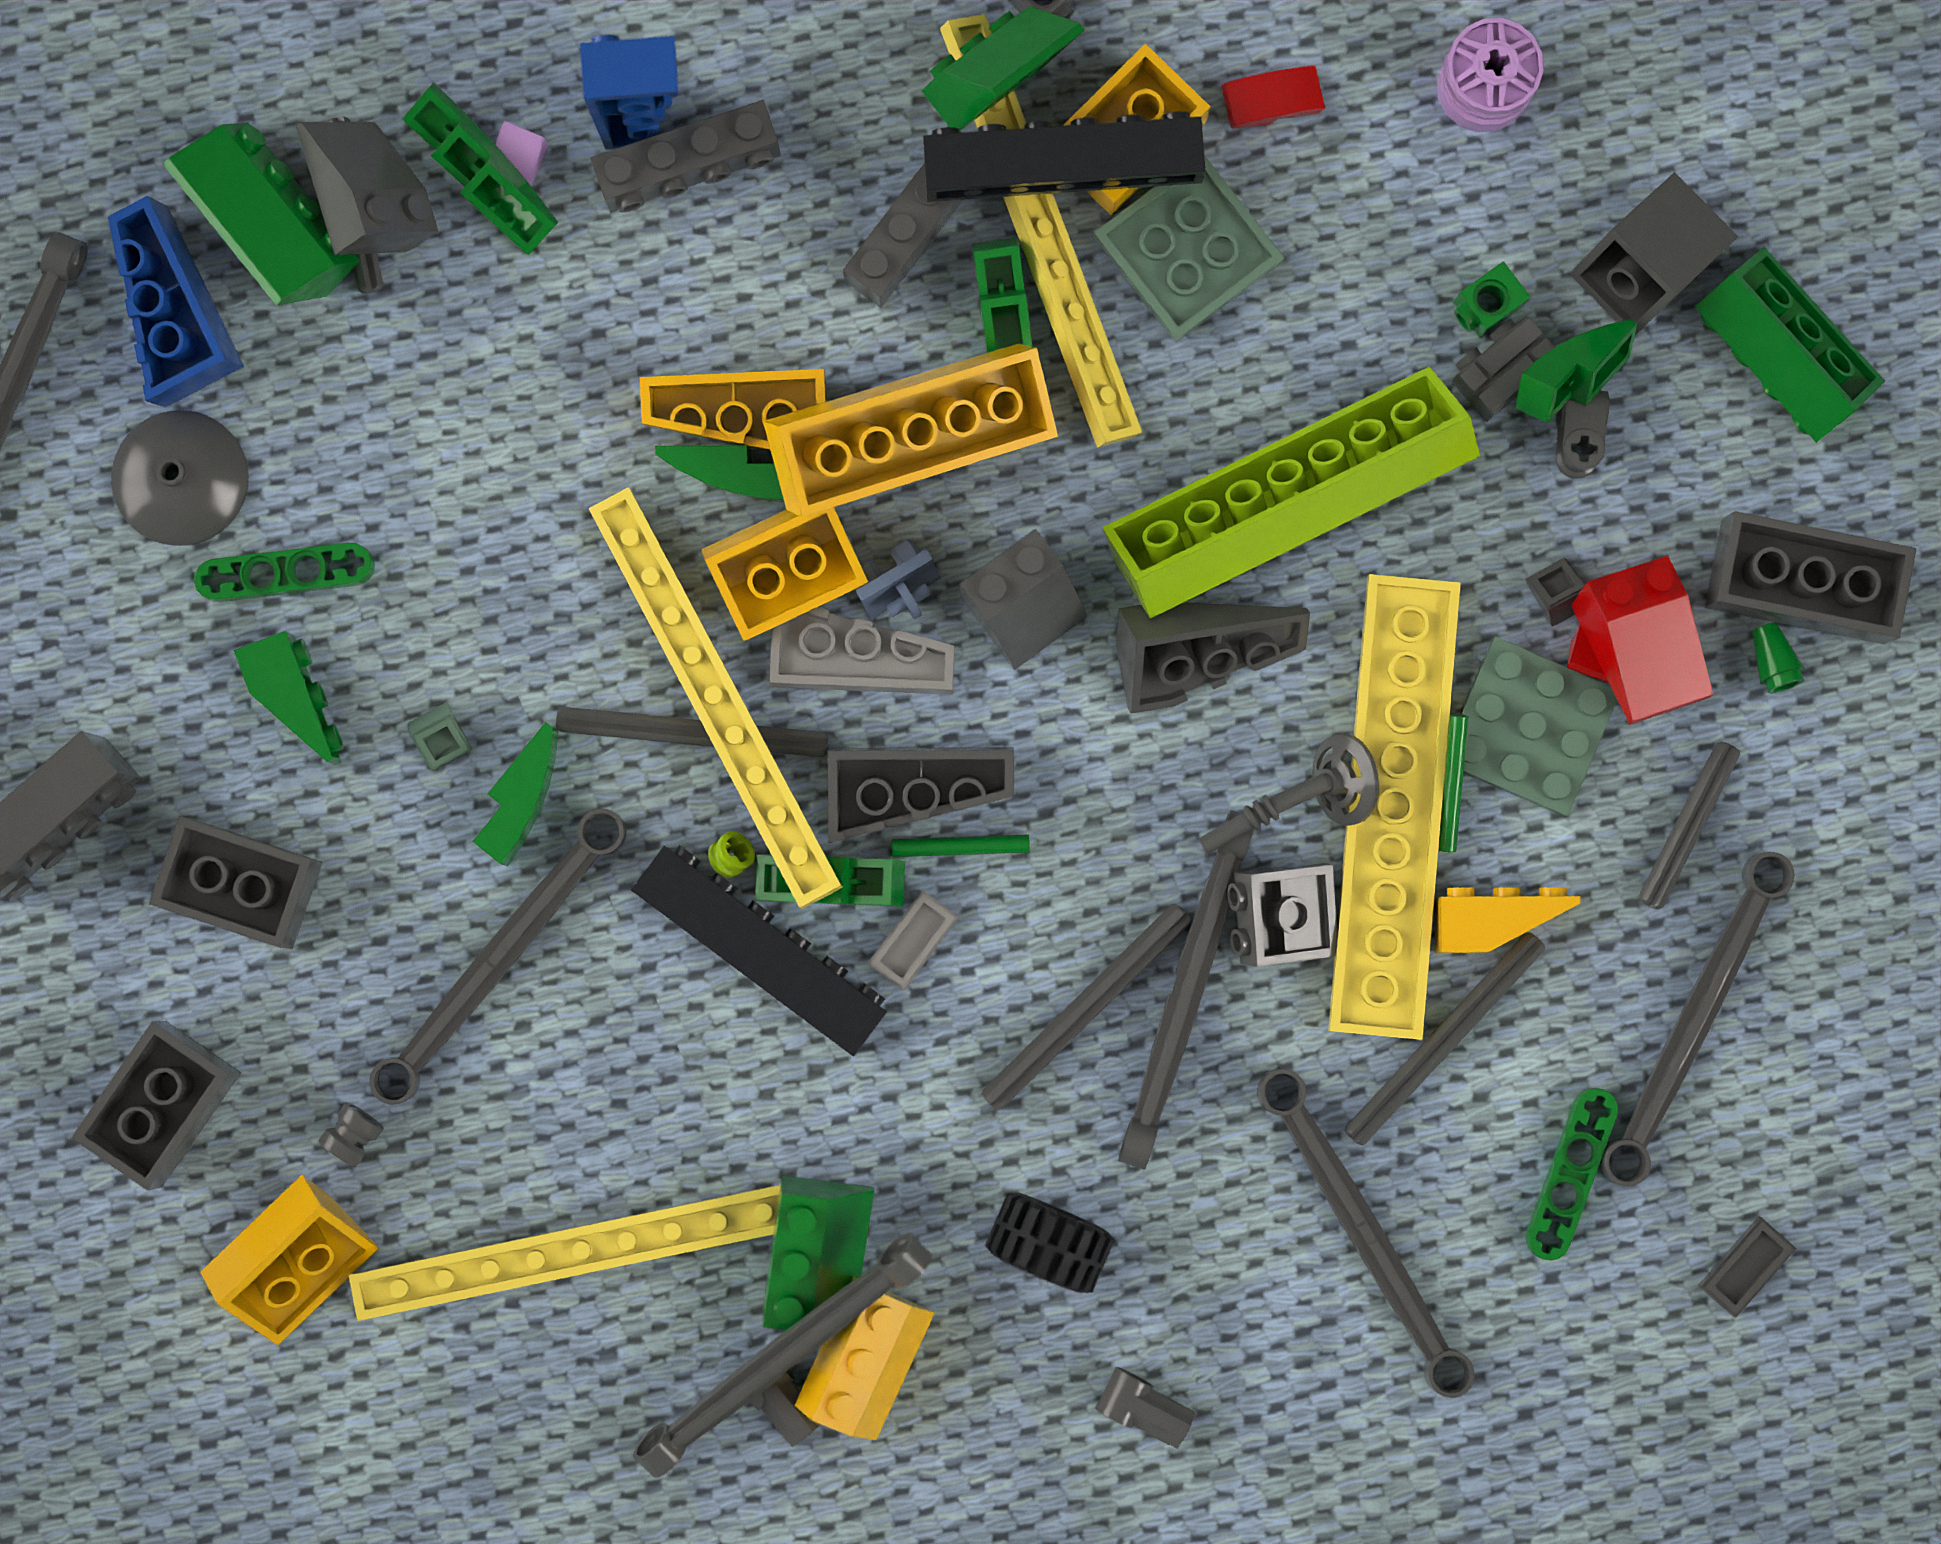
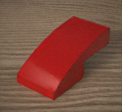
[1221,65,1326,129]

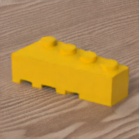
[640,369,827,451]

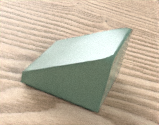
[407,702,472,771]

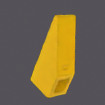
[1435,887,1581,953]

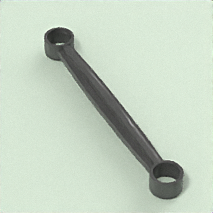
[0,232,87,450]
[370,809,626,1105]
[1118,809,1254,1170]
[1599,852,1795,1186]
[1257,1069,1475,1398]
[633,1233,932,1478]

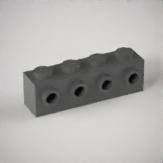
[590,99,781,213]

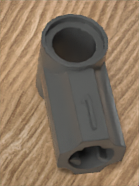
[1095,1367,1196,1449]
[749,1369,821,1447]

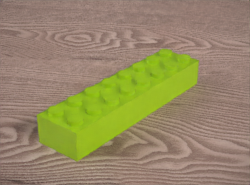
[1102,366,1480,619]

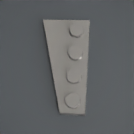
[769,607,955,695]

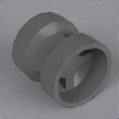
[318,1102,384,1167]

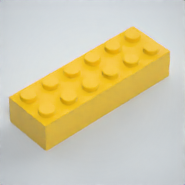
[763,344,1058,517]

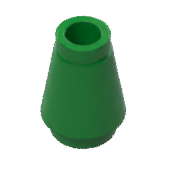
[1751,622,1805,694]

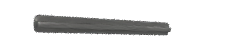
[556,707,828,757]
[981,903,1191,1111]
[1345,932,1546,1145]

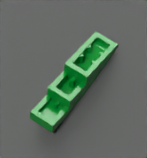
[402,83,558,255]

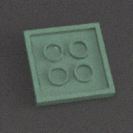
[1093,155,1285,343]
[1445,636,1617,817]

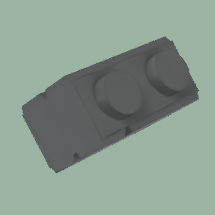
[1452,316,1555,422]

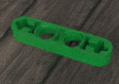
[194,543,375,602]
[1525,1088,1618,1261]

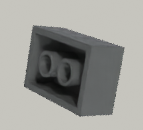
[149,816,323,949]
[71,1021,242,1191]

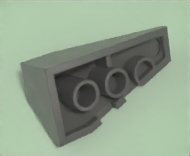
[1116,603,1310,713]

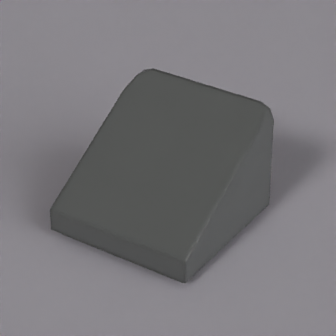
[1525,558,1585,627]

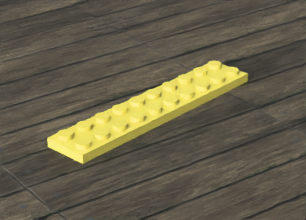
[1328,574,1461,1040]

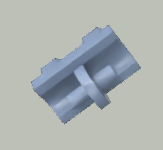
[856,539,941,620]

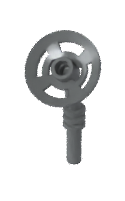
[1198,733,1379,855]

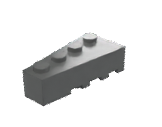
[828,747,1014,843]

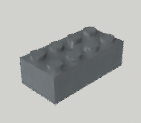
[1705,511,1917,644]
[0,731,142,901]

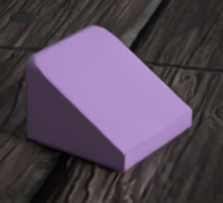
[496,121,549,186]

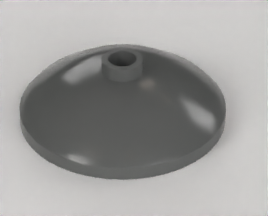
[111,410,249,546]

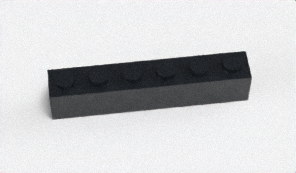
[923,111,1206,202]
[631,845,888,1057]

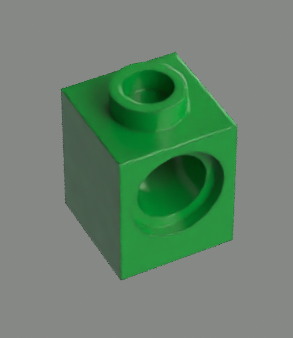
[1453,261,1531,338]

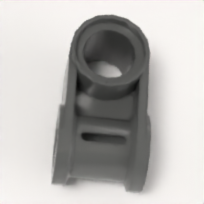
[1556,390,1609,479]

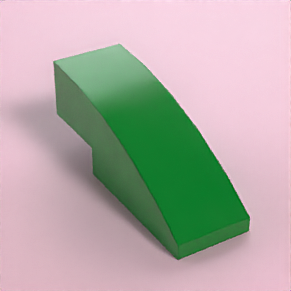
[971,237,1033,353]
[1515,319,1638,423]
[655,445,784,502]
[472,722,559,866]
[755,855,905,907]

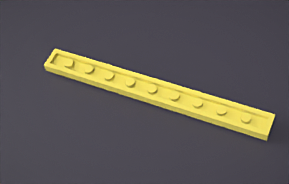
[940,14,1142,448]
[588,487,843,910]
[349,1185,780,1321]

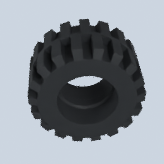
[985,1193,1115,1293]

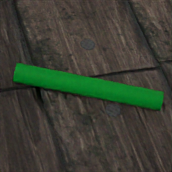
[1438,714,1469,853]
[892,834,1030,857]

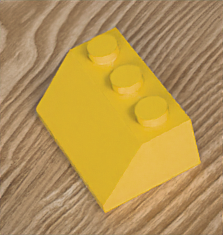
[701,507,869,641]
[200,1175,379,1345]
[794,1277,935,1440]

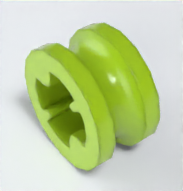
[708,831,755,878]

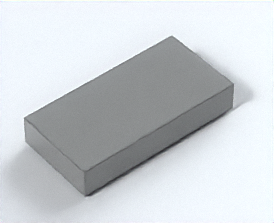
[867,890,959,991]

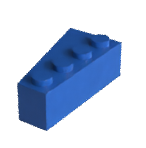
[580,35,679,150]
[108,196,244,407]

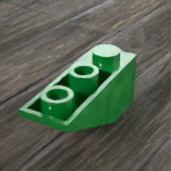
[233,631,344,765]

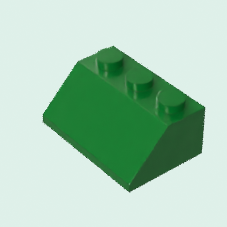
[921,6,1085,131]
[763,1175,874,1330]

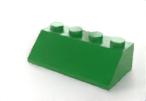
[163,122,360,306]
[1695,246,1885,443]

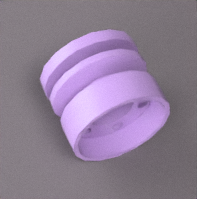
[1437,18,1544,133]

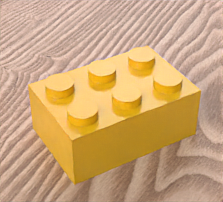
[1063,43,1211,216]

